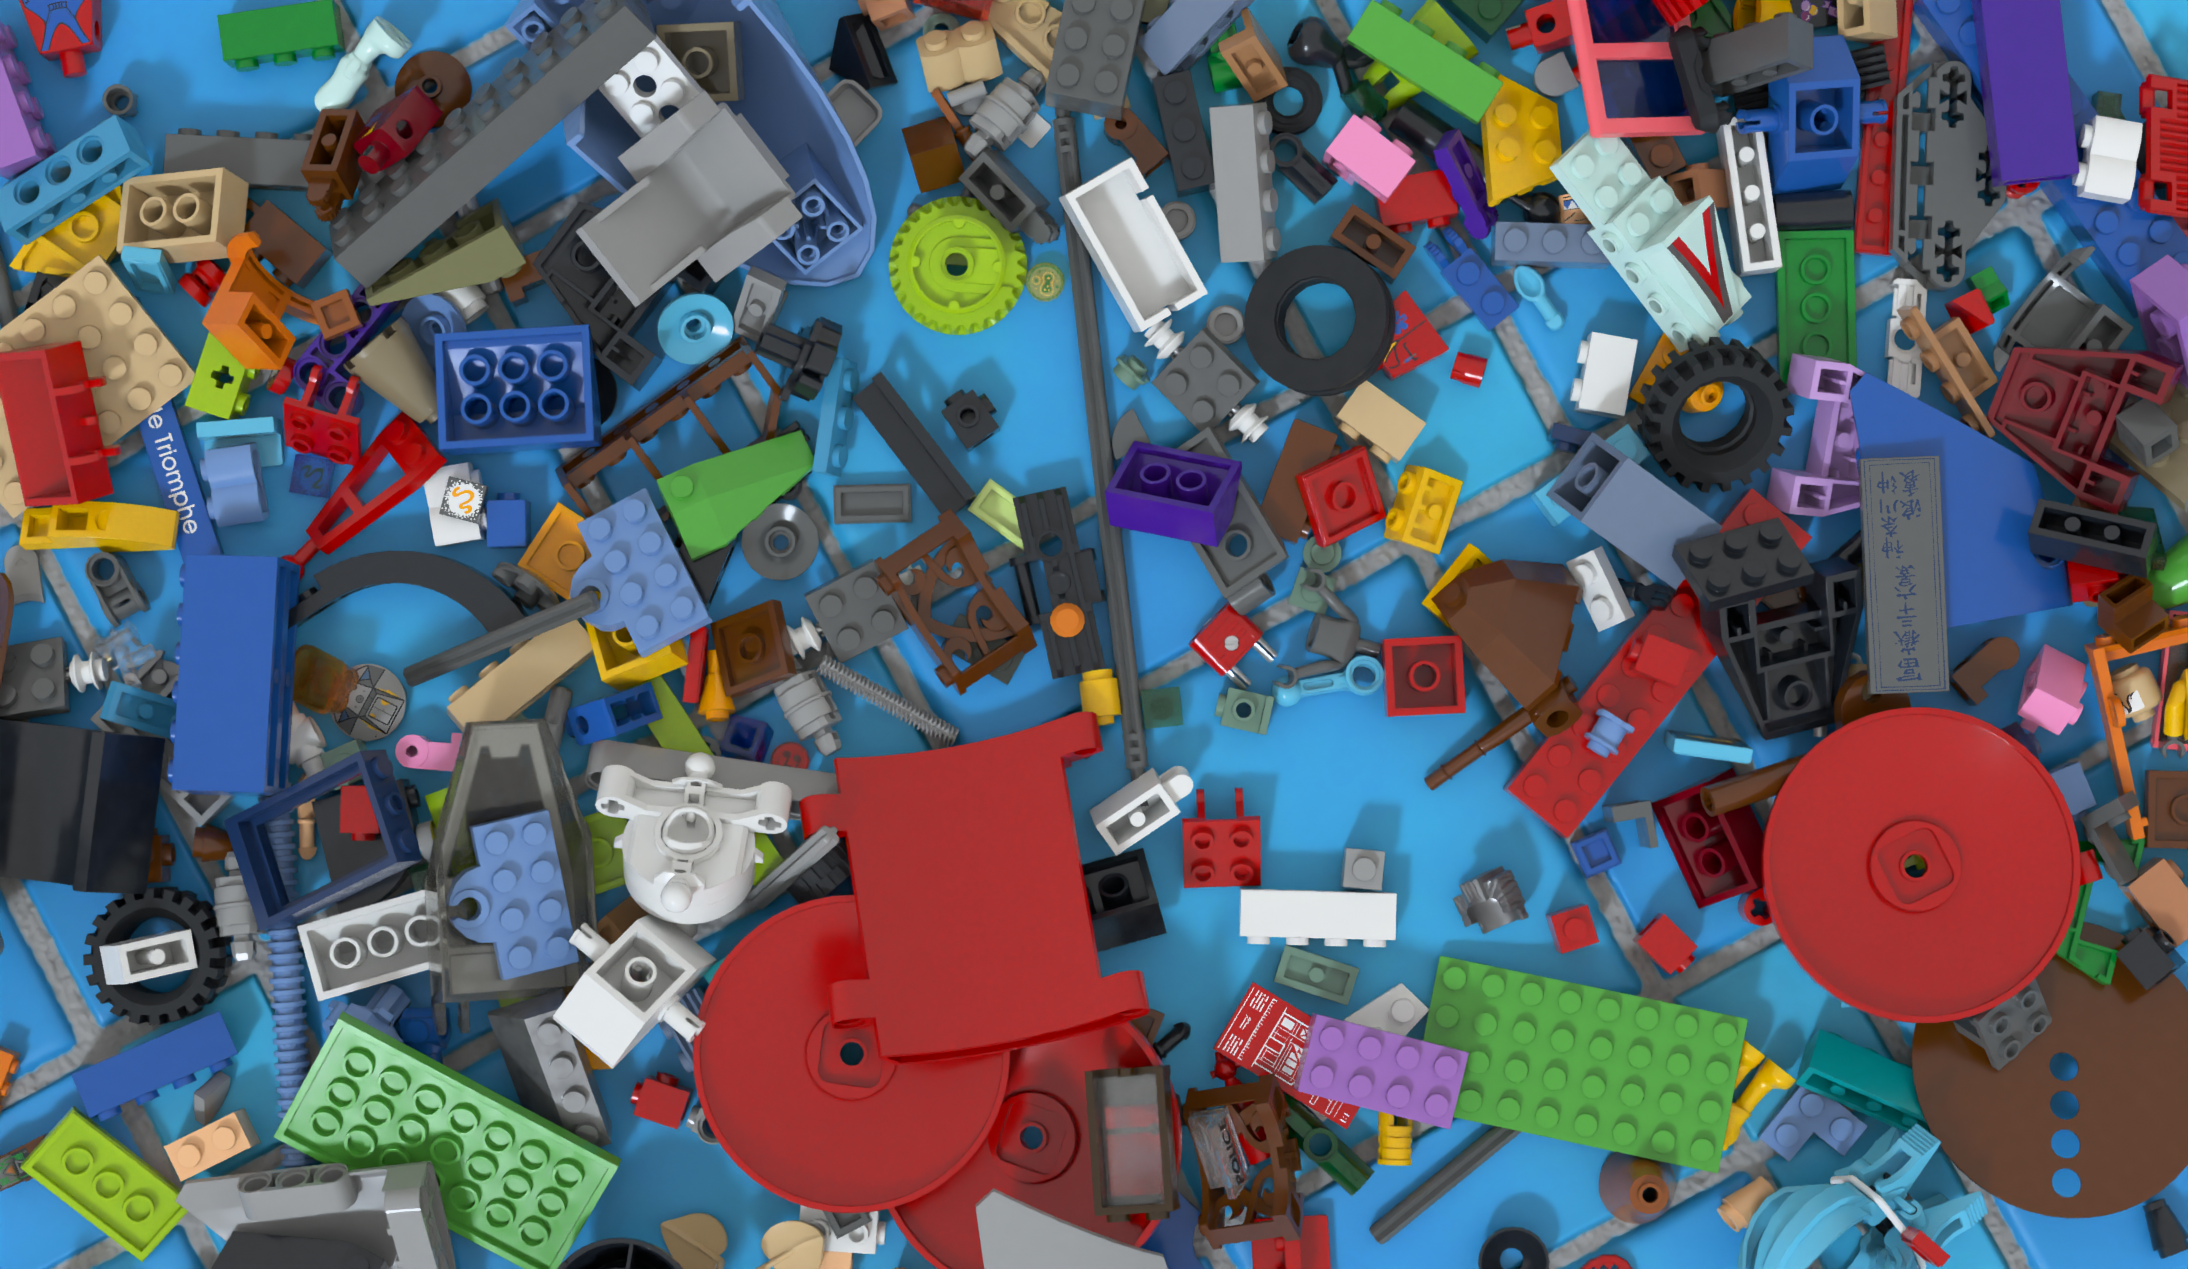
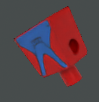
[19,0,102,78]

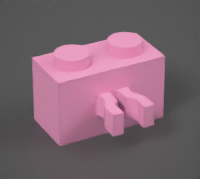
[2017,644,2088,736]

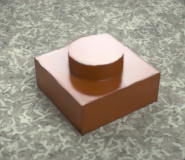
[310,289,363,341]

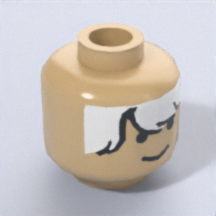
[2110,662,2163,723]

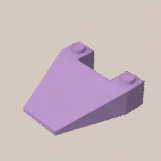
[1766,353,1866,517]

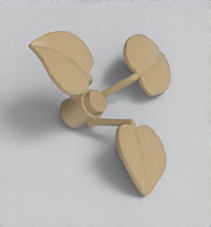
[660,1212,825,1269]

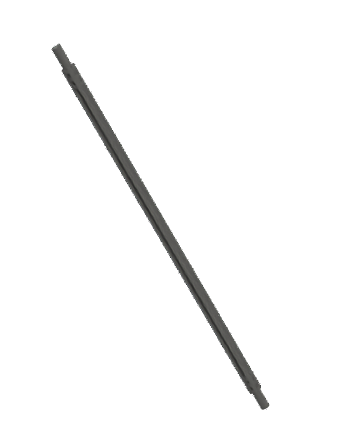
[1052,108,1149,807]

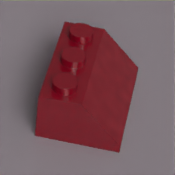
[1651,767,1764,909]

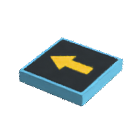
[1664,729,1753,764]

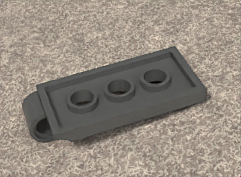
[1177,427,1289,616]

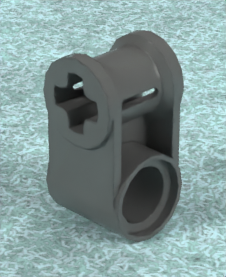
[85,552,151,628]

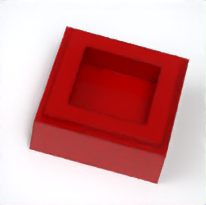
[1900,1226,1951,1267]

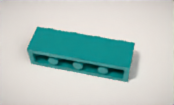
[1795,1029,1932,1134]

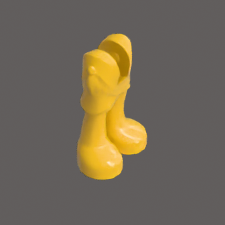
[1722,1040,1796,1151]

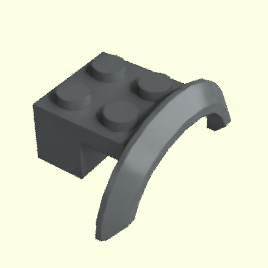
[1993,246,2134,372]

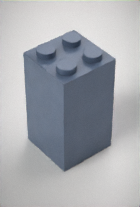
[1546,432,1723,590]

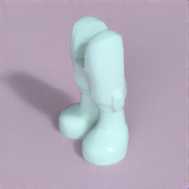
[314,16,413,112]

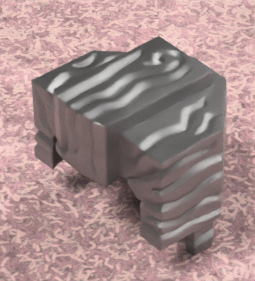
[1452,866,1529,934]

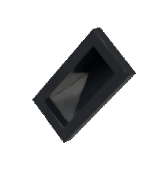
[829,13,898,90]

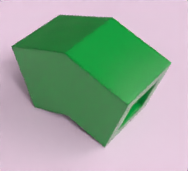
[1965,266,2010,314]

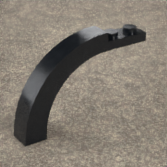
[288,551,529,633]

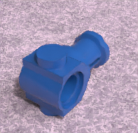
[399,1006,451,1064]

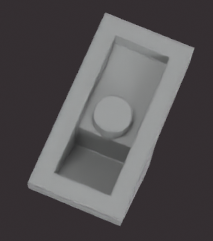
[733,266,788,342]

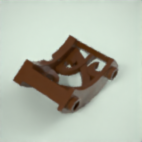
[874,509,1038,696]
[1182,1074,1304,1250]

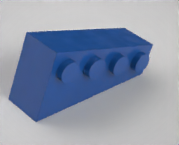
[71,1011,238,1122]

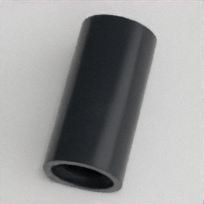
[1772,190,1854,231]

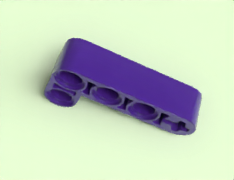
[293,284,402,416]

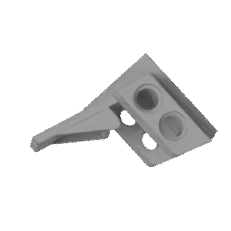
[576,90,803,308]

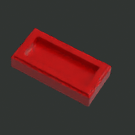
[682,626,710,704]

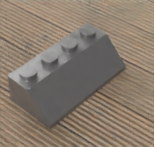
[487,989,612,1147]

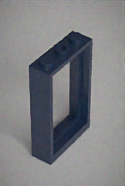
[224,750,422,931]

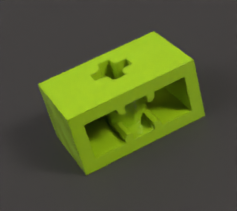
[185,332,261,420]

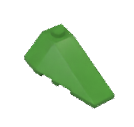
[656,430,814,561]

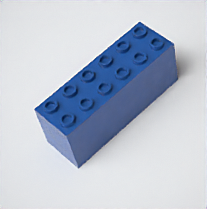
[167,554,301,797]

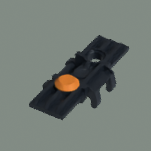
[1009,486,1106,679]

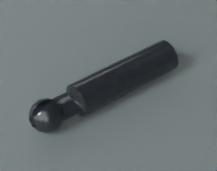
[1388,97,1560,223]

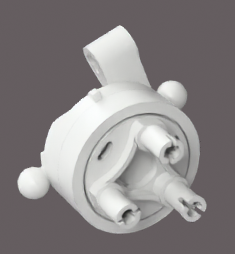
[595,752,793,938]

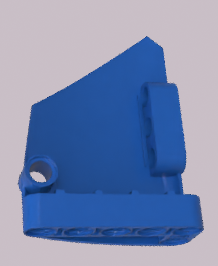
[1849,372,2073,628]

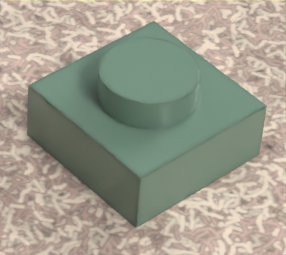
[1287,567,1337,615]

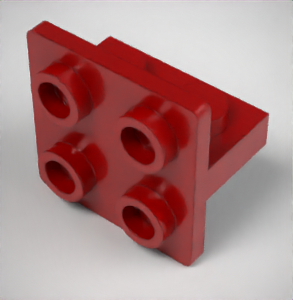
[1251,1214,1331,1269]

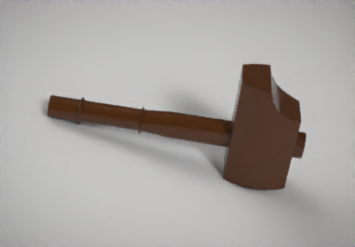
[1424,674,1583,791]

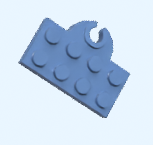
[570,488,713,658]
[446,809,579,980]

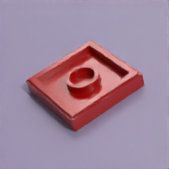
[1295,445,1387,548]

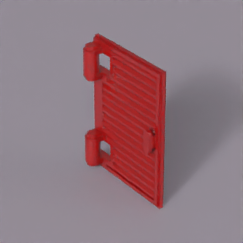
[2138,74,2188,219]

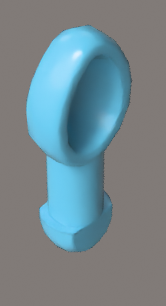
[1513,265,1565,331]

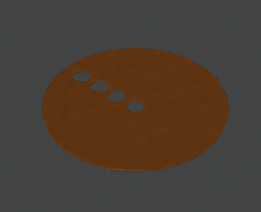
[1911,922,2188,1219]

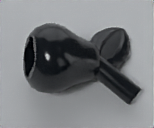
[1287,16,1374,98]

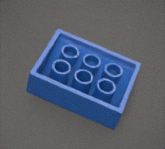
[434,324,602,455]

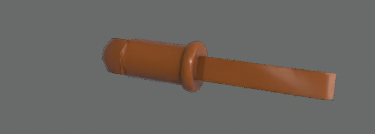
[931,88,975,162]

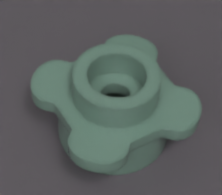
[1113,354,1150,390]

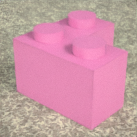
[1322,114,1416,203]

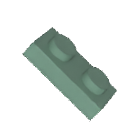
[1273,944,1359,1006]

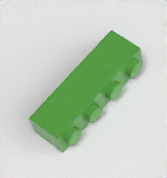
[1347,0,1503,125]

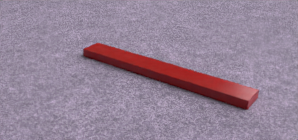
[1852,0,1913,257]

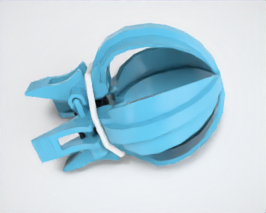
[1737,1123,1988,1269]

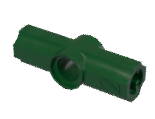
[1284,1093,1375,1196]

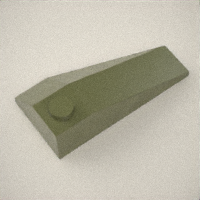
[365,197,527,306]

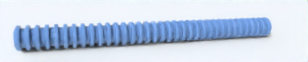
[258,783,316,1169]

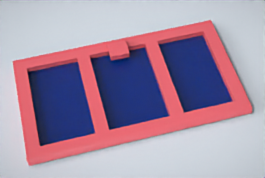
[1567,0,1706,138]

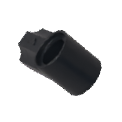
[1270,133,1338,206]

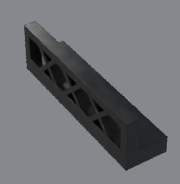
[852,372,977,514]

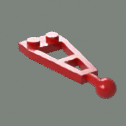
[280,412,447,581]

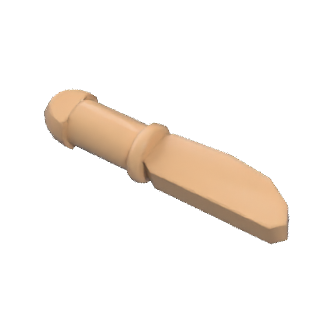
[297,773,317,860]

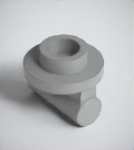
[946,80,988,116]

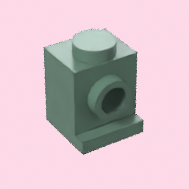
[1214,687,1275,735]

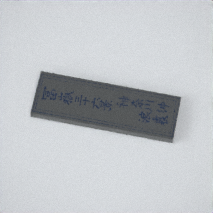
[1858,456,1950,694]

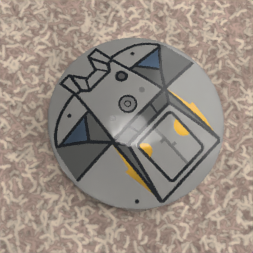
[329,664,407,741]

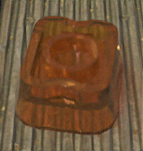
[293,644,359,715]

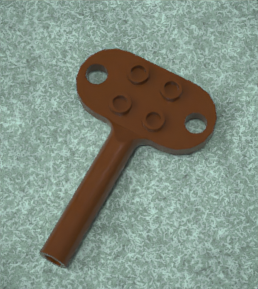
[1700,670,1911,817]

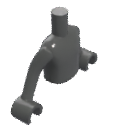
[1272,567,1381,689]

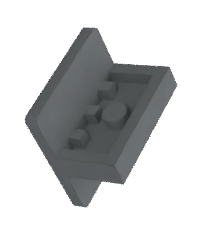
[1953,978,2052,1070]

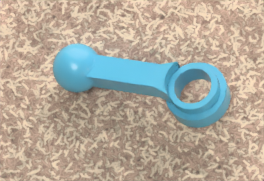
[1272,656,1384,707]

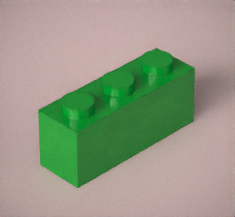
[217,0,346,72]

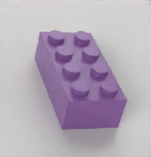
[0,21,58,180]
[1293,1012,1469,1129]

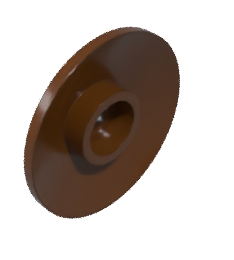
[395,51,472,128]

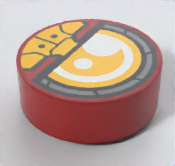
[266,357,296,395]

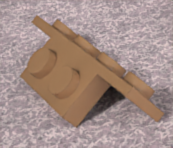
[1896,306,1999,438]

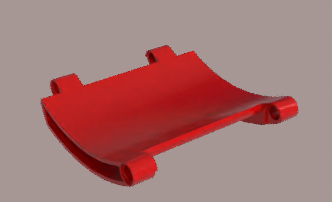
[799,711,1150,1065]

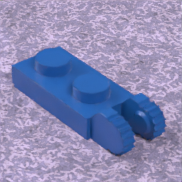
[1423,226,1520,332]

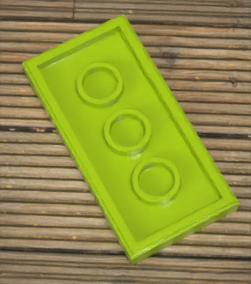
[20,1106,188,1262]

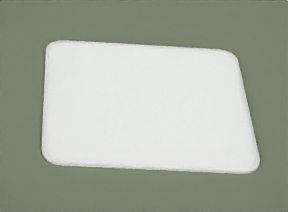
[1018,113,1051,148]

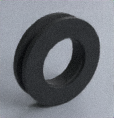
[1244,245,1396,396]

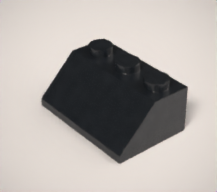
[1082,848,1167,952]

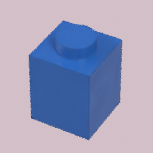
[486,493,531,549]

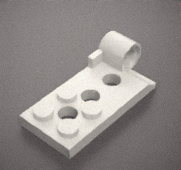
[598,35,704,139]

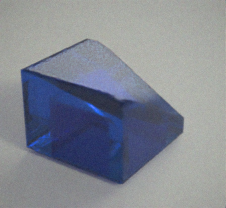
[719,714,774,763]

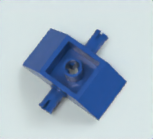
[1736,34,1888,195]

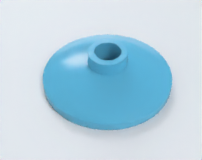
[657,292,734,365]

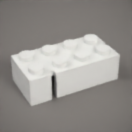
[1058,157,1208,333]

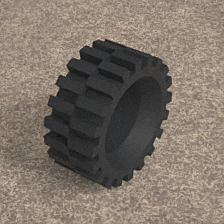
[83,886,233,1025]

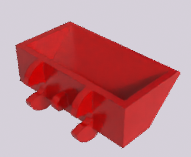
[0,341,122,507]

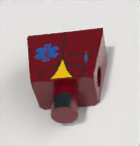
[353,85,443,174]

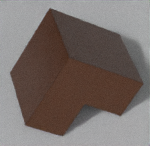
[902,116,965,194]
[2097,575,2169,654]

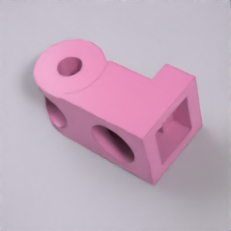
[395,733,468,772]

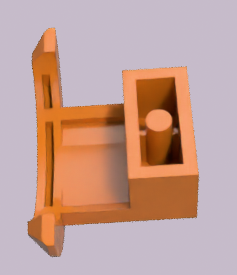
[202,231,319,370]

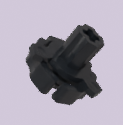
[754,316,843,402]

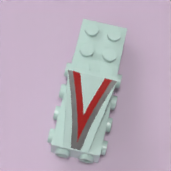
[1549,129,1752,353]

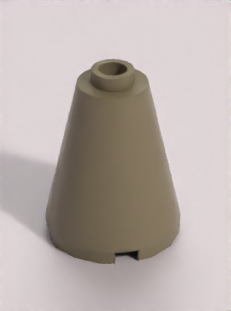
[343,316,438,425]

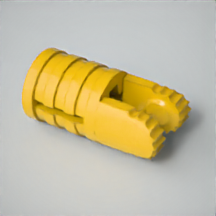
[1377,1111,1413,1166]

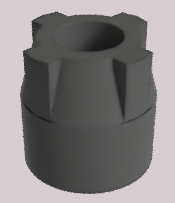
[102,84,138,118]

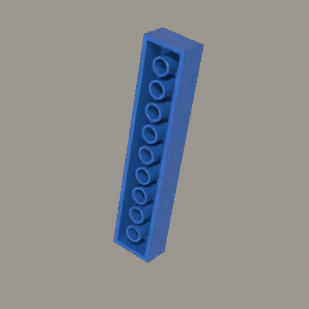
[1913,0,2188,318]

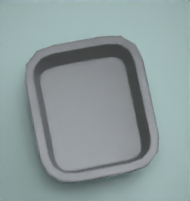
[827,79,882,147]

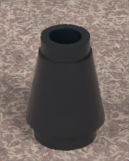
[2142,1198,2188,1259]

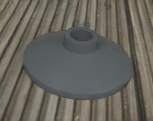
[741,503,819,581]

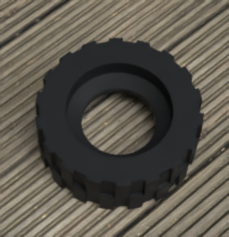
[786,838,851,904]

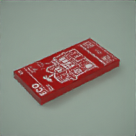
[1213,982,1360,1129]

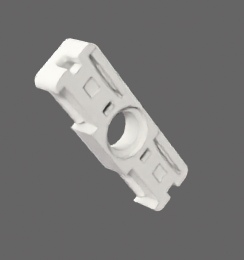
[1884,278,1927,398]

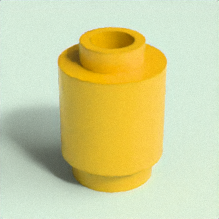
[1079,669,1122,726]

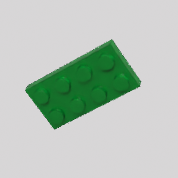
[1775,230,1857,385]

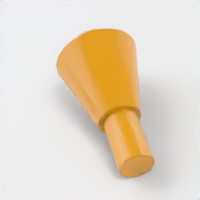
[698,649,736,722]

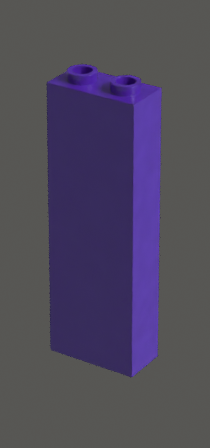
[1971,0,2080,187]

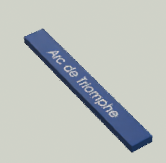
[135,296,224,564]

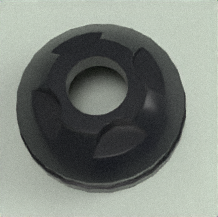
[1478,1226,1550,1269]

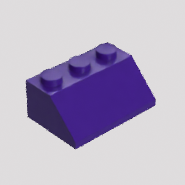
[1105,441,1242,547]

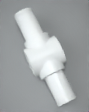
[289,701,334,797]

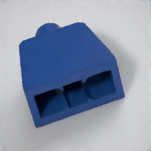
[565,681,663,746]

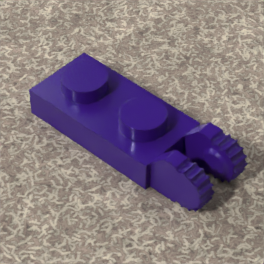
[1433,128,1499,240]

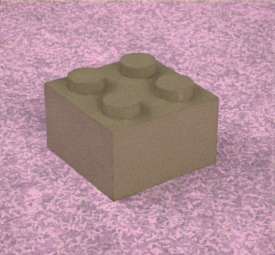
[656,21,745,102]

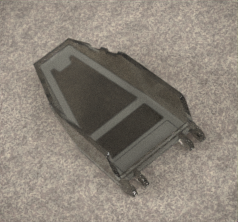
[424,718,598,1035]

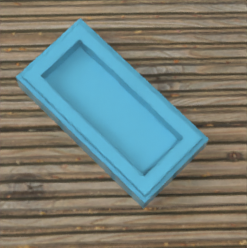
[121,246,177,294]

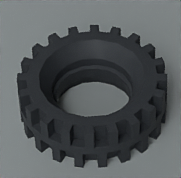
[1636,337,1794,493]

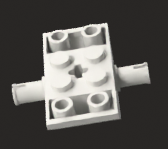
[553,914,717,1069]

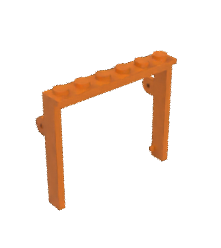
[2084,614,2188,840]

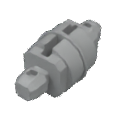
[964,68,1046,160]
[774,656,842,757]
[213,851,266,961]

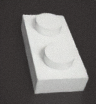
[1566,546,1635,632]

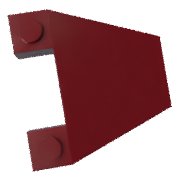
[1986,347,2185,514]

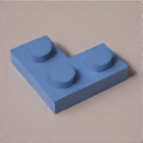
[1757,1085,1868,1162]

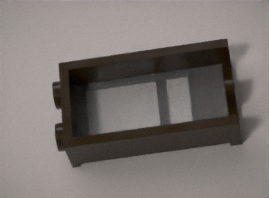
[1084,1065,1181,1223]

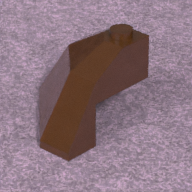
[1431,559,1583,712]

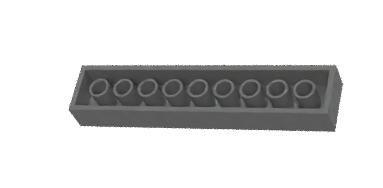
[329,0,657,289]

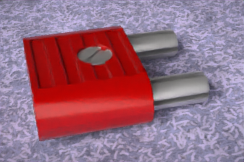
[1188,601,1278,690]

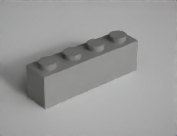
[1209,102,1281,263]

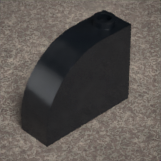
[312,779,421,914]

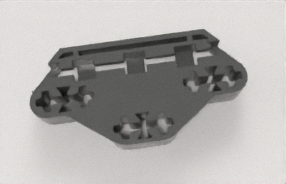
[1888,61,2007,292]

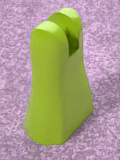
[1361,0,1479,111]

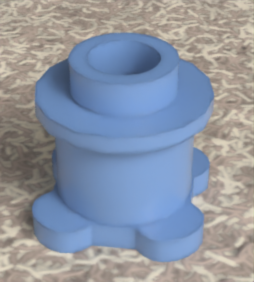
[1584,709,1635,758]

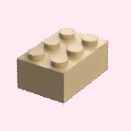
[116,167,249,264]

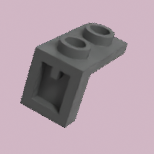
[2080,790,2140,886]

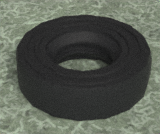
[1254,66,1323,135]

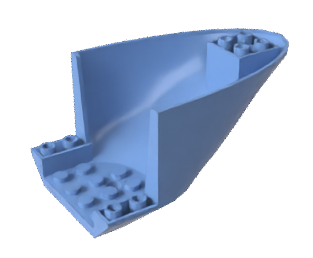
[505,0,877,287]

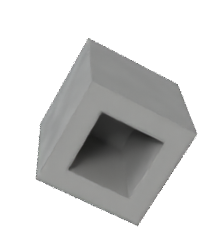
[1340,847,1385,891]

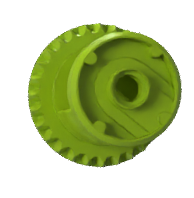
[889,196,1027,335]

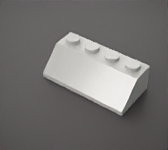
[297,888,473,1001]

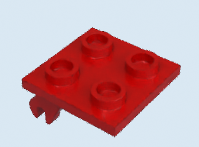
[283,364,361,466]
[1182,787,1261,888]

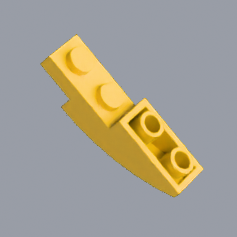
[19,501,180,552]

